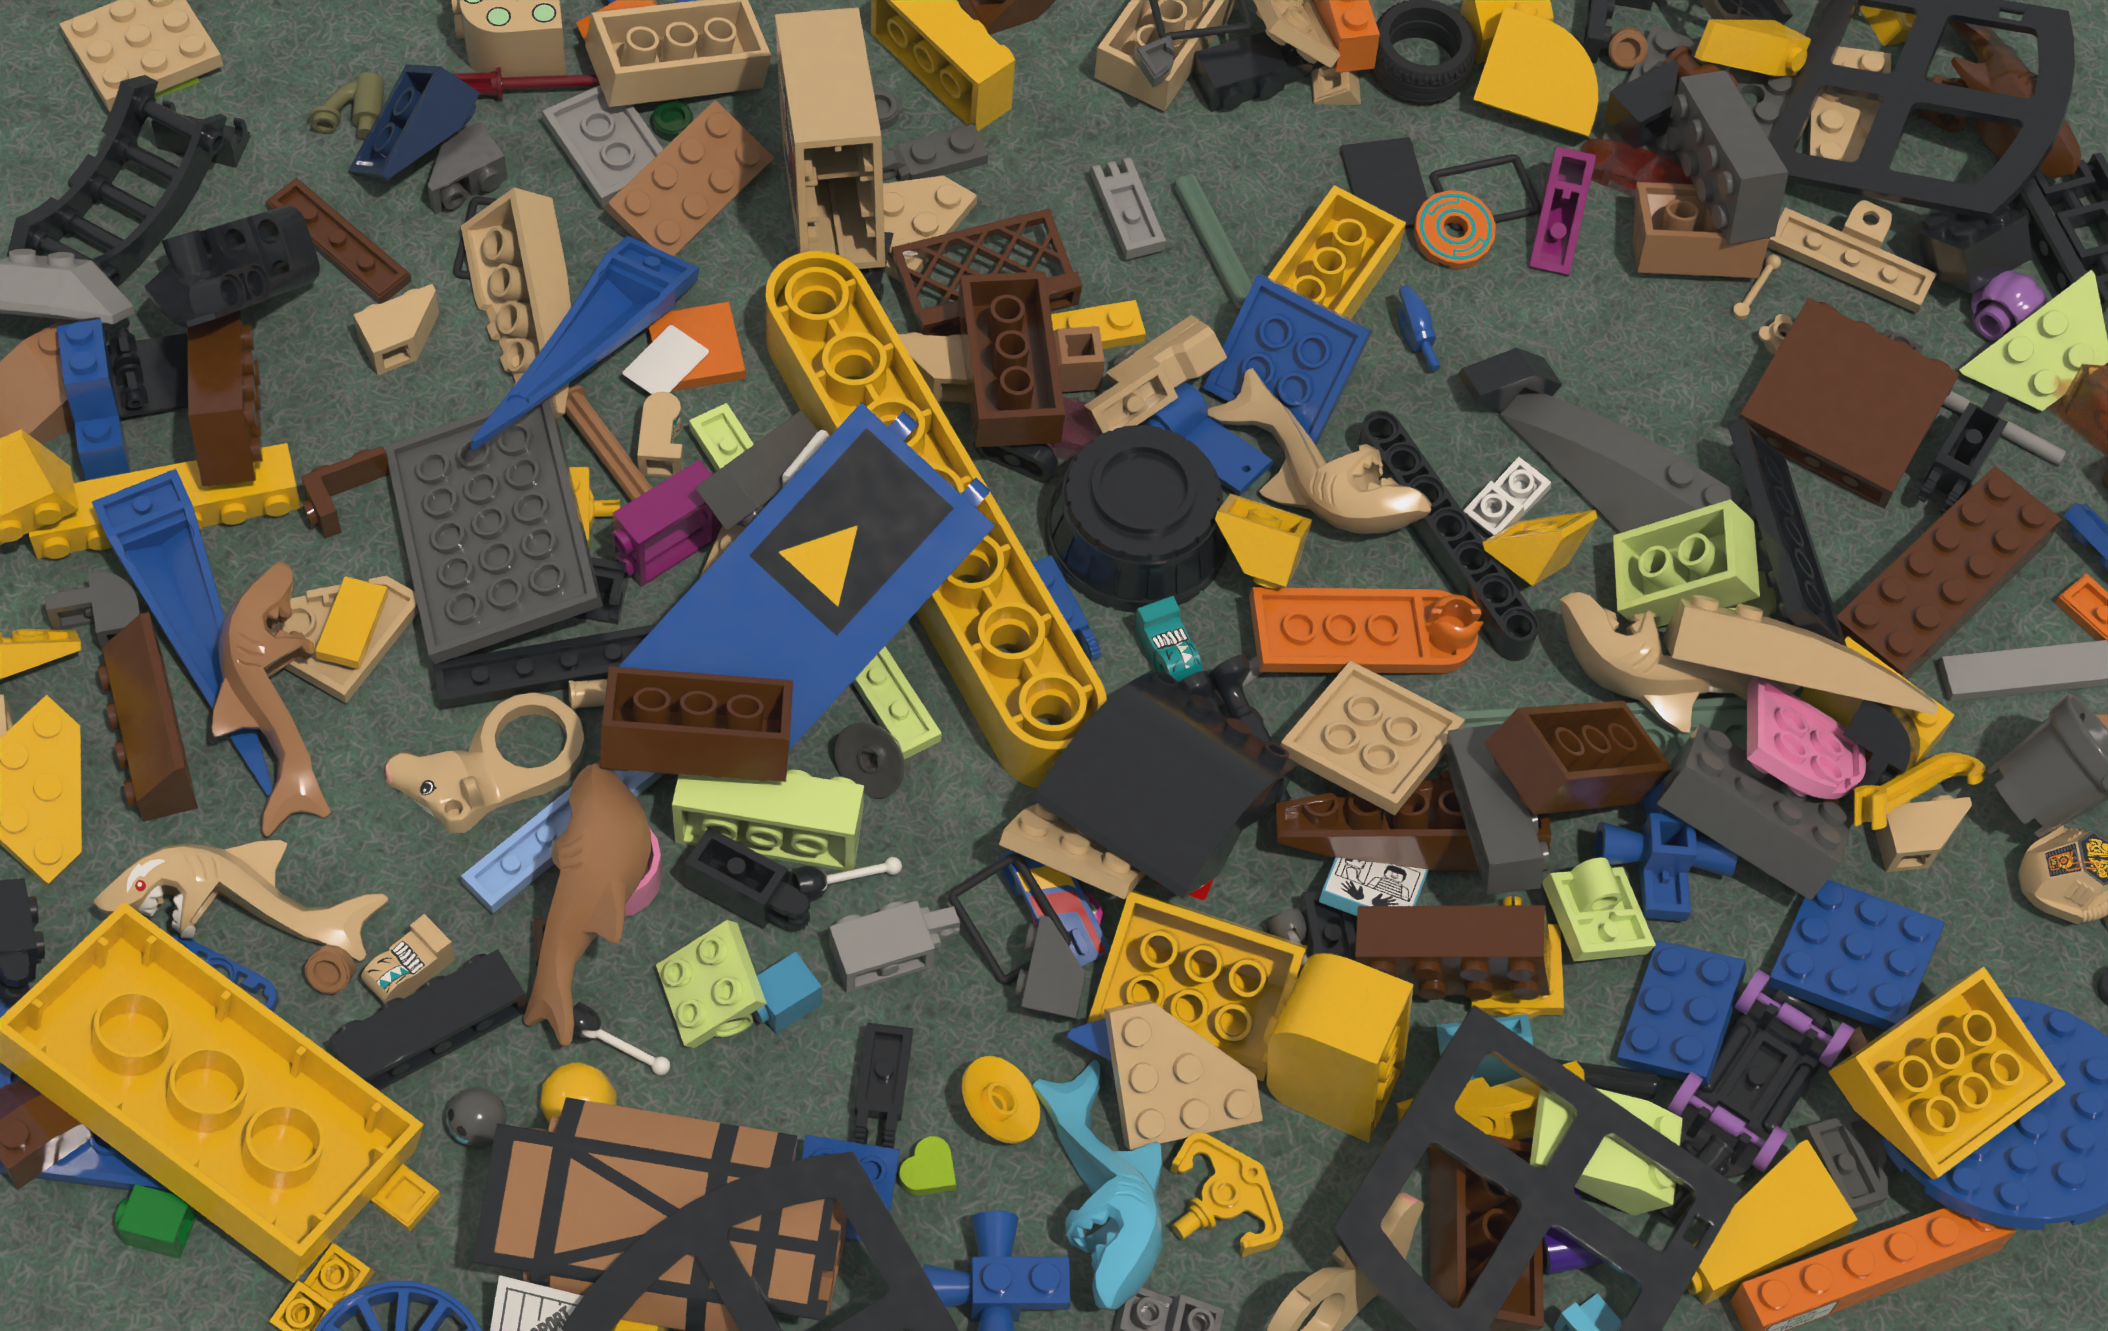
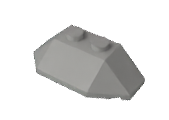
[0,249,134,324]

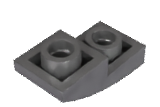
[1113,1288,1224,1331]

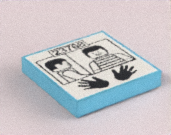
[1319,857,1428,916]

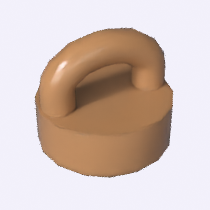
[1608,27,1648,69]
[305,945,357,994]

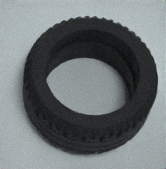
[1370,0,1476,105]

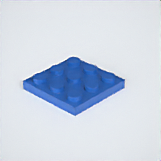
[1203,274,1372,445]
[1768,880,1945,1031]

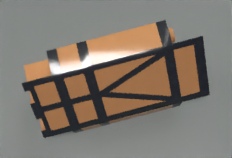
[472,1097,848,1331]

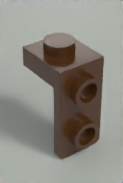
[301,446,390,539]

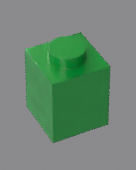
[115,1184,197,1259]

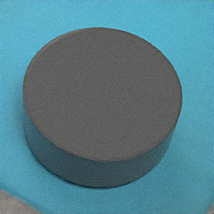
[873,89,900,130]

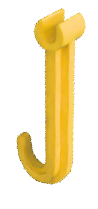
[1854,752,1986,830]

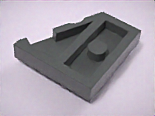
[1801,1112,1888,1213]

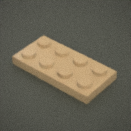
[1807,46,1891,162]

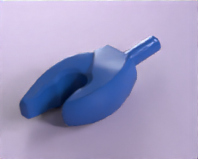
[1397,285,1441,371]

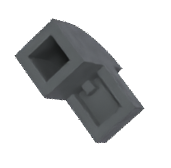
[44,571,142,652]

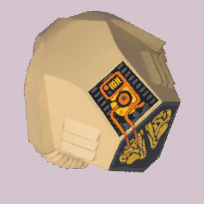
[2018,825,2108,925]

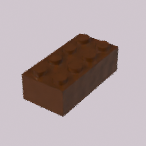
[957,271,1065,447]
[188,310,263,487]
[600,666,793,782]
[1485,701,1673,815]
[1355,905,1551,1000]

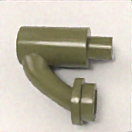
[310,72,385,139]

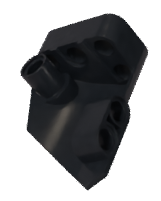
[144,206,320,327]

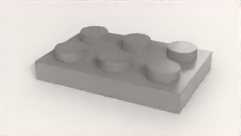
[542,85,663,208]

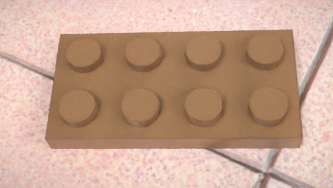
[604,100,774,257]

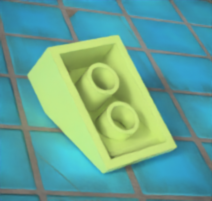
[1530,1088,1683,1216]

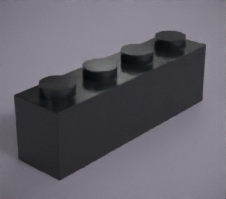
[329,949,527,1091]

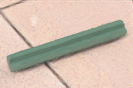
[1175,174,1252,310]

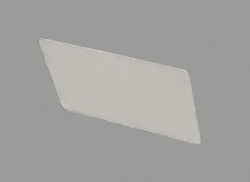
[623,325,709,394]

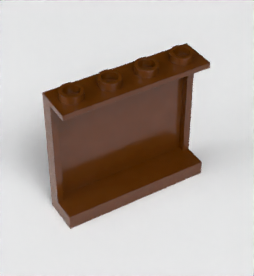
[1738,297,1960,509]

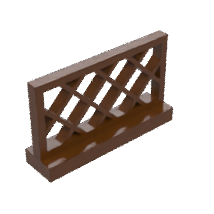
[891,209,1083,336]

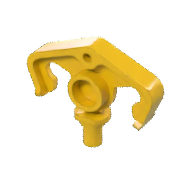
[1170,1132,1283,1257]

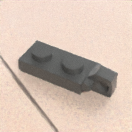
[882,124,988,181]

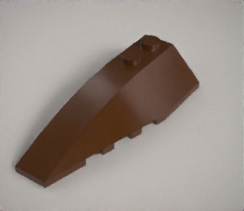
[1276,770,1551,872]

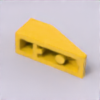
[1694,19,1811,76]

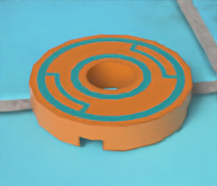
[1413,190,1496,270]

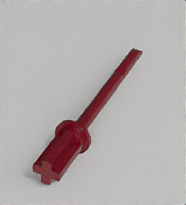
[453,67,600,100]

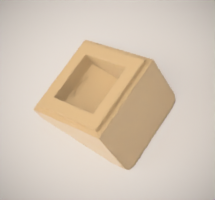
[1311,66,1361,105]

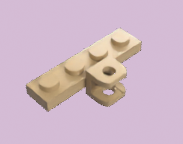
[1767,200,1937,313]

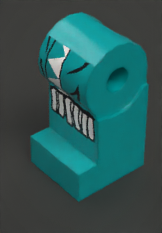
[1134,596,1203,683]

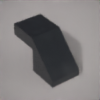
[1458,348,1562,411]

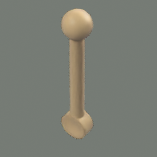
[1732,254,1781,320]

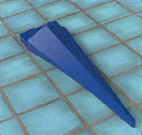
[471,236,699,451]
[92,469,273,798]

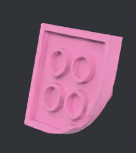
[1747,676,1866,799]

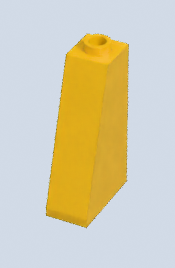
[1686,1139,1858,1305]

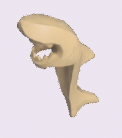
[1208,368,1431,534]
[1560,592,1801,734]

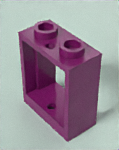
[611,460,722,587]

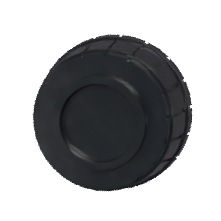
[1045,425,1228,613]

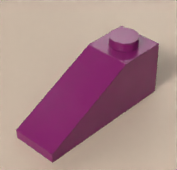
[1529,146,1596,276]

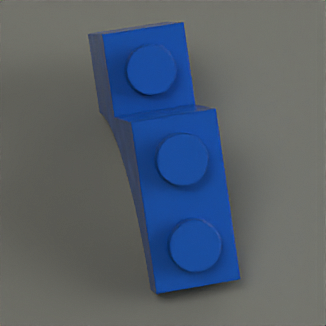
[57,319,131,481]

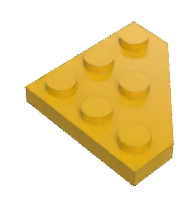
[0,695,82,887]

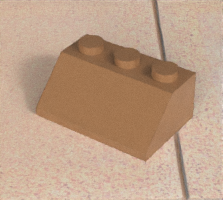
[1633,182,1769,278]

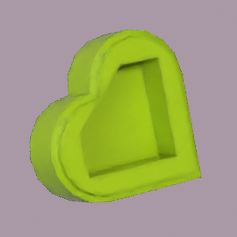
[899,1136,957,1196]

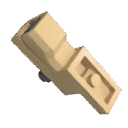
[1084,315,1227,435]

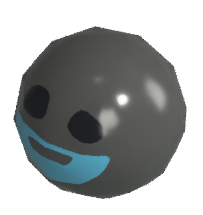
[446,1087,507,1148]

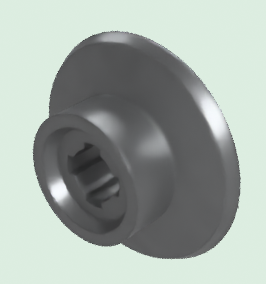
[834,722,905,798]

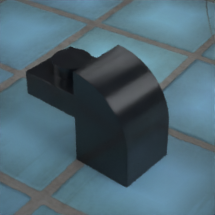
[1843,700,1920,792]

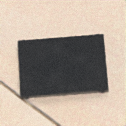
[1340,137,1428,229]

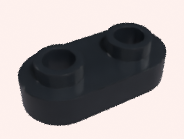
[974,441,1058,482]

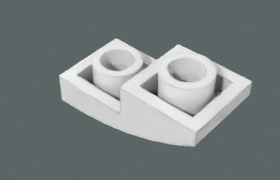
[1463,457,1551,536]

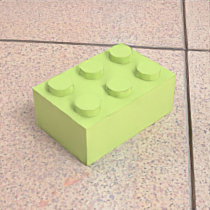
[1613,499,1760,627]

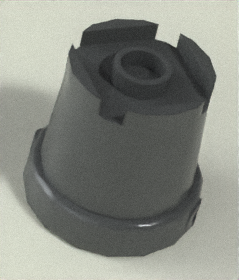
[1988,693,2108,838]

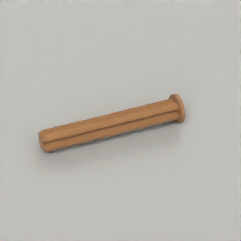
[565,385,652,501]

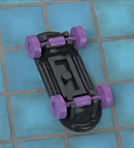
[1667,969,1855,1179]

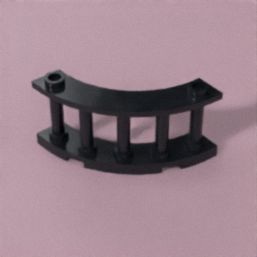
[7,75,227,287]

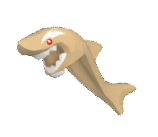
[94,840,389,963]

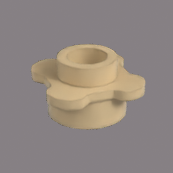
[1758,314,1793,355]

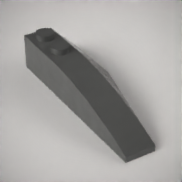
[1499,387,1745,534]

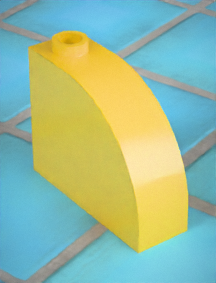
[1473,2,1598,138]

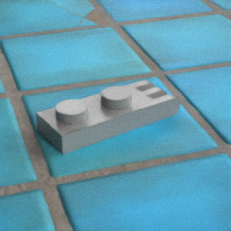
[1090,157,1166,260]

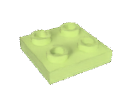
[1542,857,1656,962]
[656,920,767,1048]

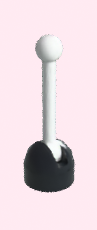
[792,857,902,902]
[572,1002,670,1075]

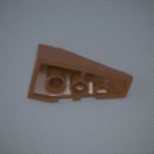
[0,1080,96,1189]

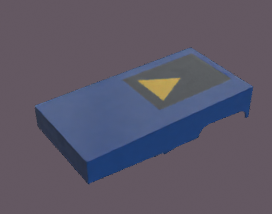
[619,402,995,750]

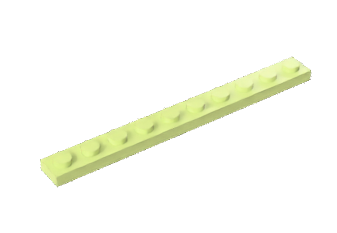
[689,403,942,760]

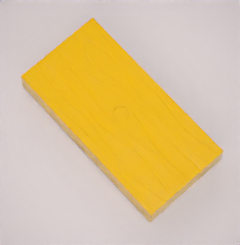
[0,902,424,1283]

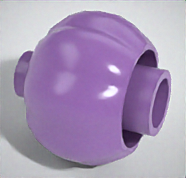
[1971,270,2047,340]

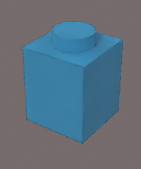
[752,952,822,1034]

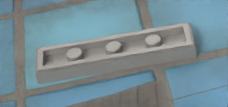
[1938,640,2108,702]

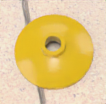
[962,1056,1040,1144]

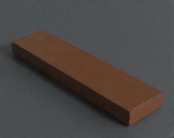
[265,177,412,304]

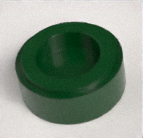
[653,101,694,142]

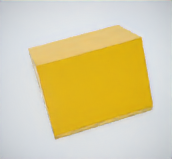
[1483,510,1597,586]

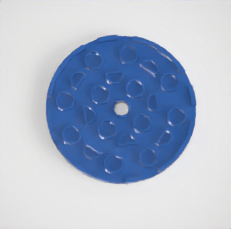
[1881,997,2108,1230]

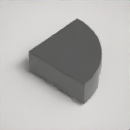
[1133,35,1175,87]

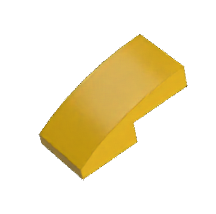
[269,1242,376,1331]

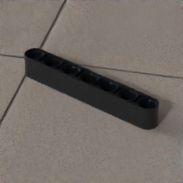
[1357,410,1539,661]

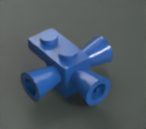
[1594,780,1738,921]
[923,1211,1070,1331]

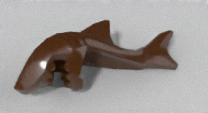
[1949,22,2081,178]

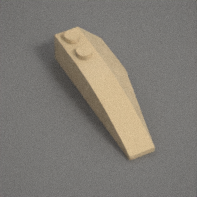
[461,187,571,418]
[1663,595,1938,715]

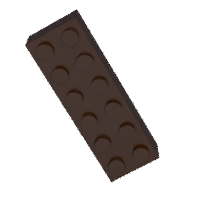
[1837,466,2062,680]

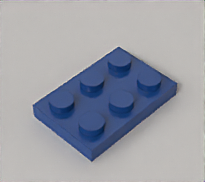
[1617,940,1747,1086]

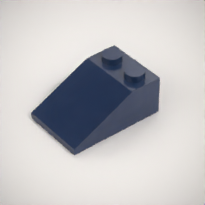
[348,64,480,179]

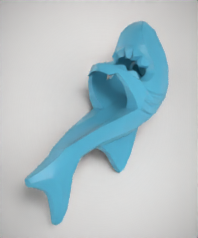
[1032,1060,1165,1309]

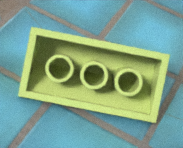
[672,770,864,871]

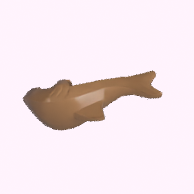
[211,561,331,838]
[523,762,651,1047]

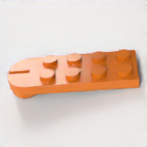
[1249,587,1483,673]

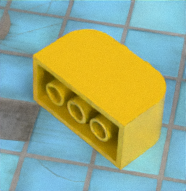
[1262,953,1414,1143]

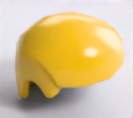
[540,1062,617,1124]

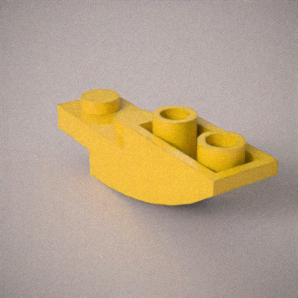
[1396,1061,1585,1148]

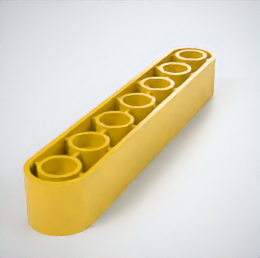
[766,251,1107,789]

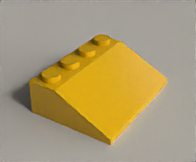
[1087,890,1307,1081]
[1828,967,2065,1180]

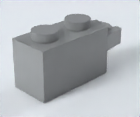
[829,900,960,993]

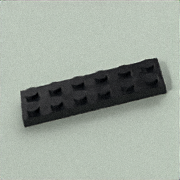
[1728,418,1847,647]

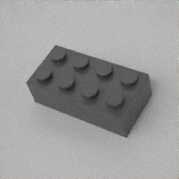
[1667,70,1788,244]
[1657,723,1852,900]

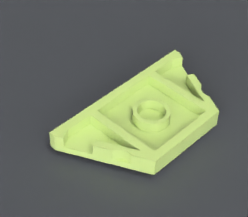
[1959,270,2108,411]

